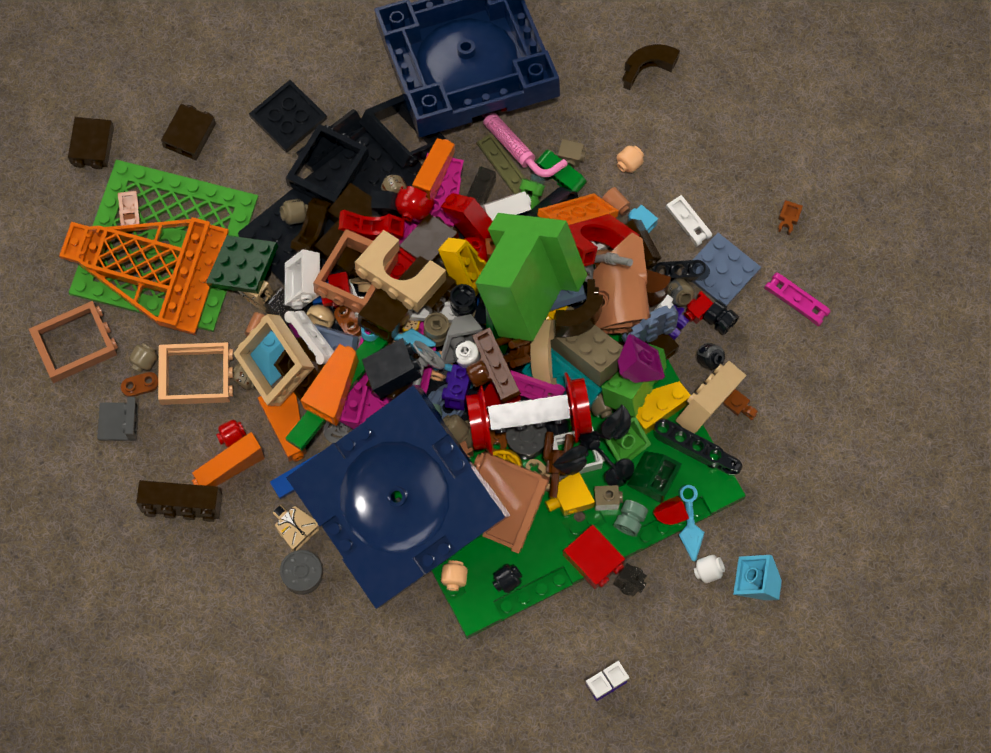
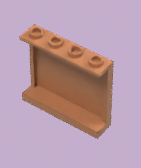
[474,451,550,554]

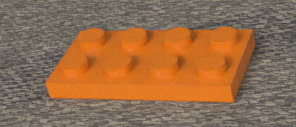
[537,193,619,225]

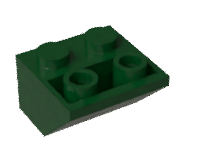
[627,451,682,503]

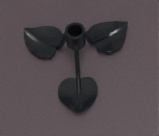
[553,404,634,487]

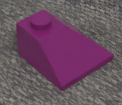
[618,334,665,383]

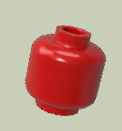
[216,420,246,448]

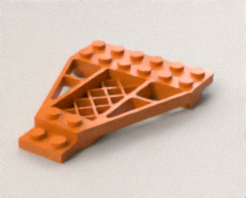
[59,217,229,335]

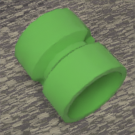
[519,178,545,209]

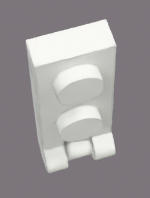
[666,195,712,247]

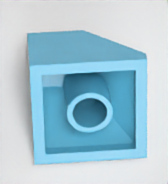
[250,331,284,386]
[733,555,782,600]

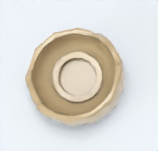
[306,304,335,328]

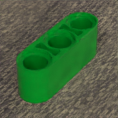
[535,150,587,193]

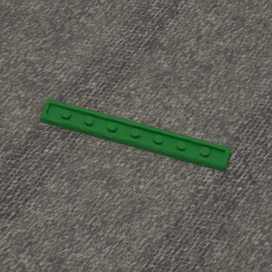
[286,333,389,451]

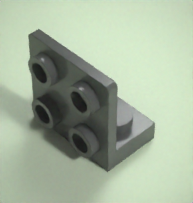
[97,397,139,441]

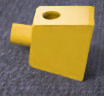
[545,472,595,516]

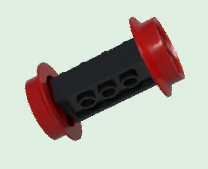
[466,372,592,456]

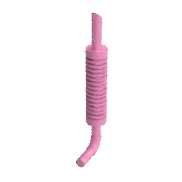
[482,113,568,178]

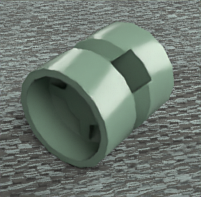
[614,500,648,537]

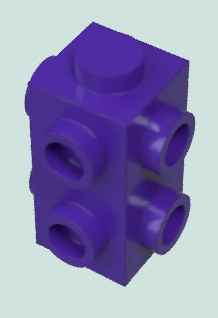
[442,364,471,411]

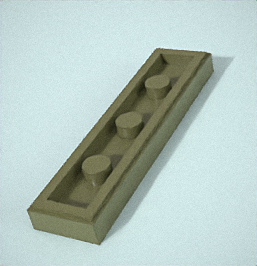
[476,133,532,194]

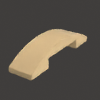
[530,320,557,396]

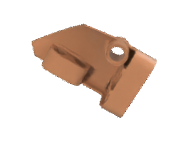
[593,232,650,334]

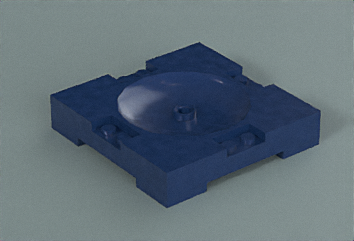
[374,0,560,138]
[286,385,510,609]

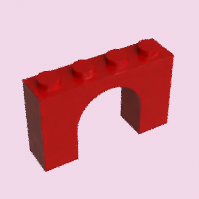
[568,214,640,266]

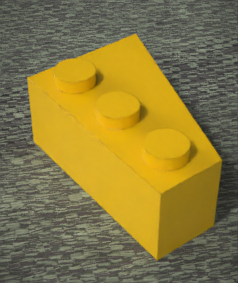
[438,237,487,296]
[636,381,691,434]

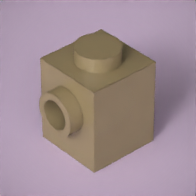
[558,139,586,168]
[594,485,623,511]

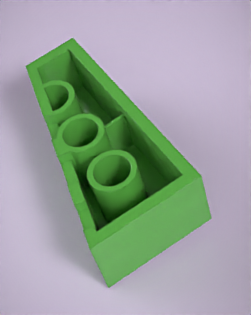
[601,344,667,417]

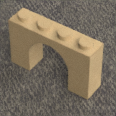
[355,230,446,313]

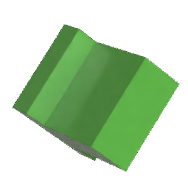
[475,213,587,341]

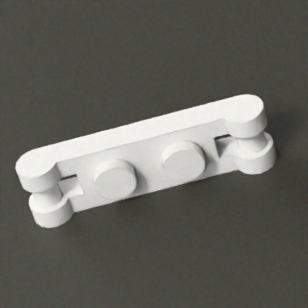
[284,311,334,365]

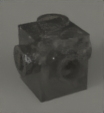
[613,563,647,597]

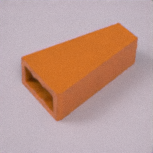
[412,138,455,200]
[300,344,359,426]
[258,392,307,462]
[192,432,265,486]

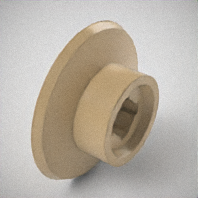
[350,277,372,292]

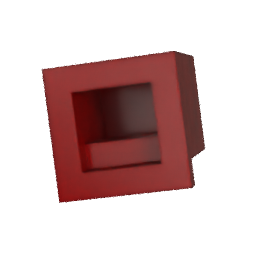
[684,291,714,324]

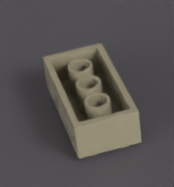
[551,306,623,386]

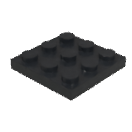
[249,80,327,153]

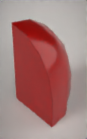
[653,496,689,525]

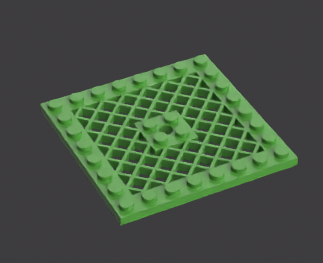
[69,160,259,332]

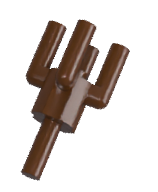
[496,337,531,368]
[543,432,574,498]

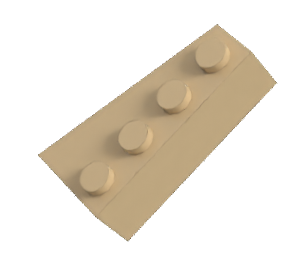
[675,361,746,434]

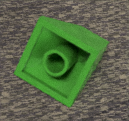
[604,416,651,462]

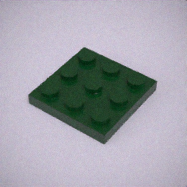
[206,235,278,294]

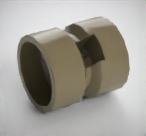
[424,312,449,347]

